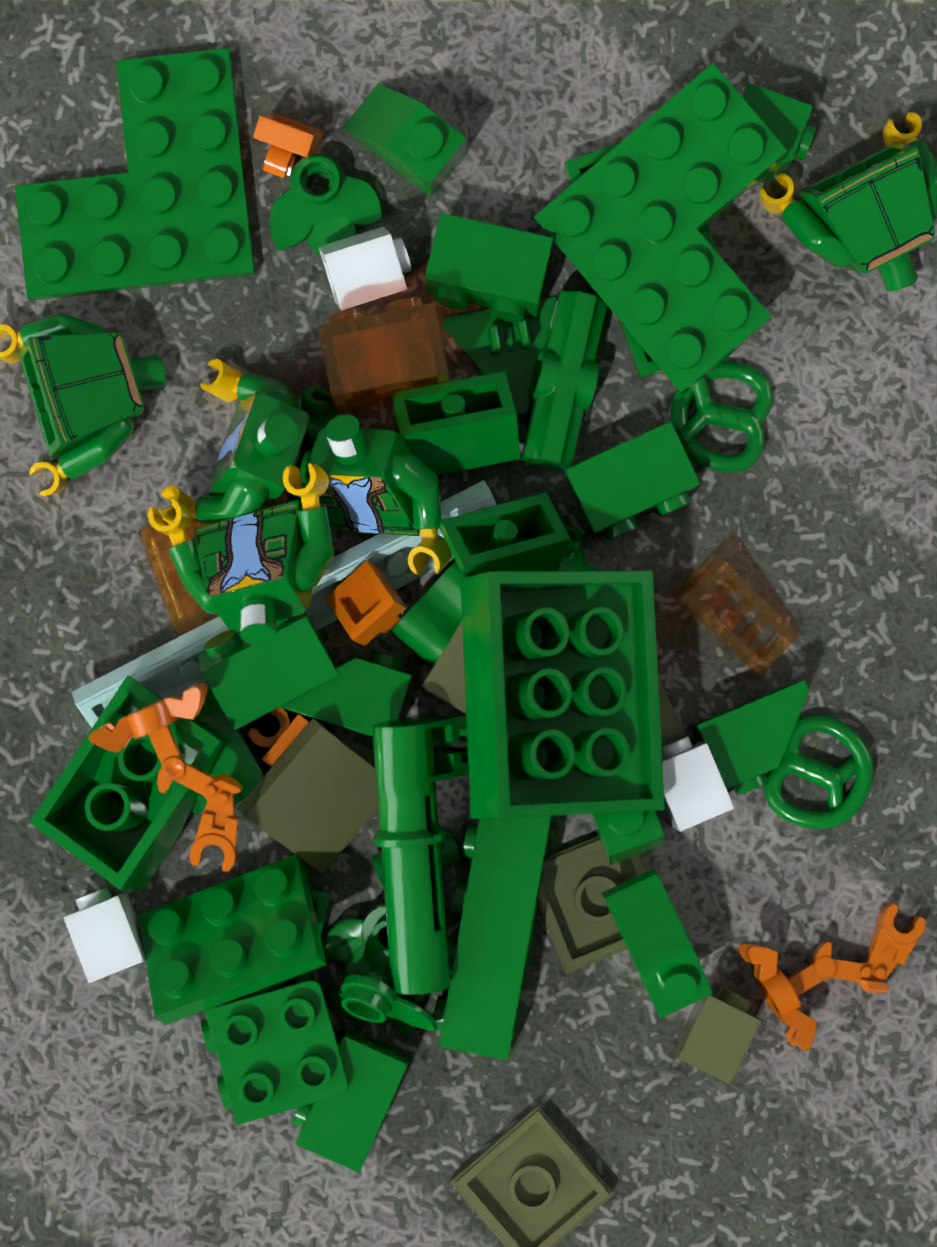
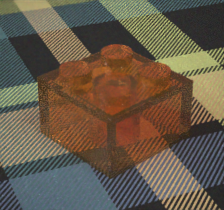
[318,297,449,412]

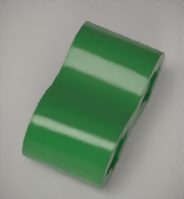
[392,561,468,669]

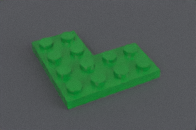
[15,48,256,301]
[534,63,788,395]

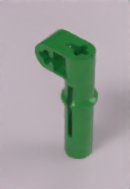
[372,715,469,995]

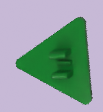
[443,297,556,414]

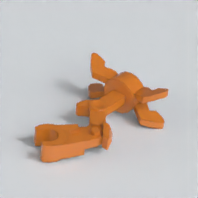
[89,682,243,872]
[738,903,926,1051]

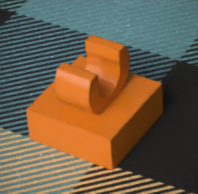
[253,112,324,178]
[325,560,407,646]
[248,707,311,767]

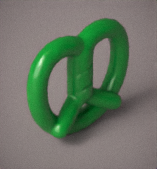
[670,361,773,473]
[764,714,874,829]

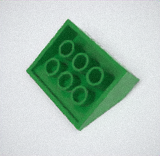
[460,571,665,819]

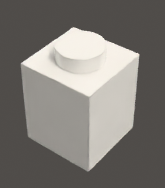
[318,227,412,311]
[662,736,734,832]
[63,887,145,983]

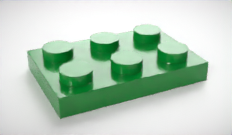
[138,854,326,1025]

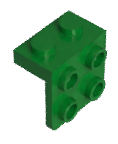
[201,979,348,1125]

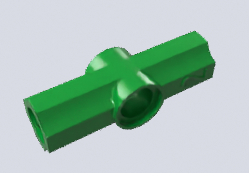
[520,290,607,471]

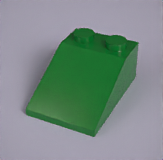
[29,675,223,890]

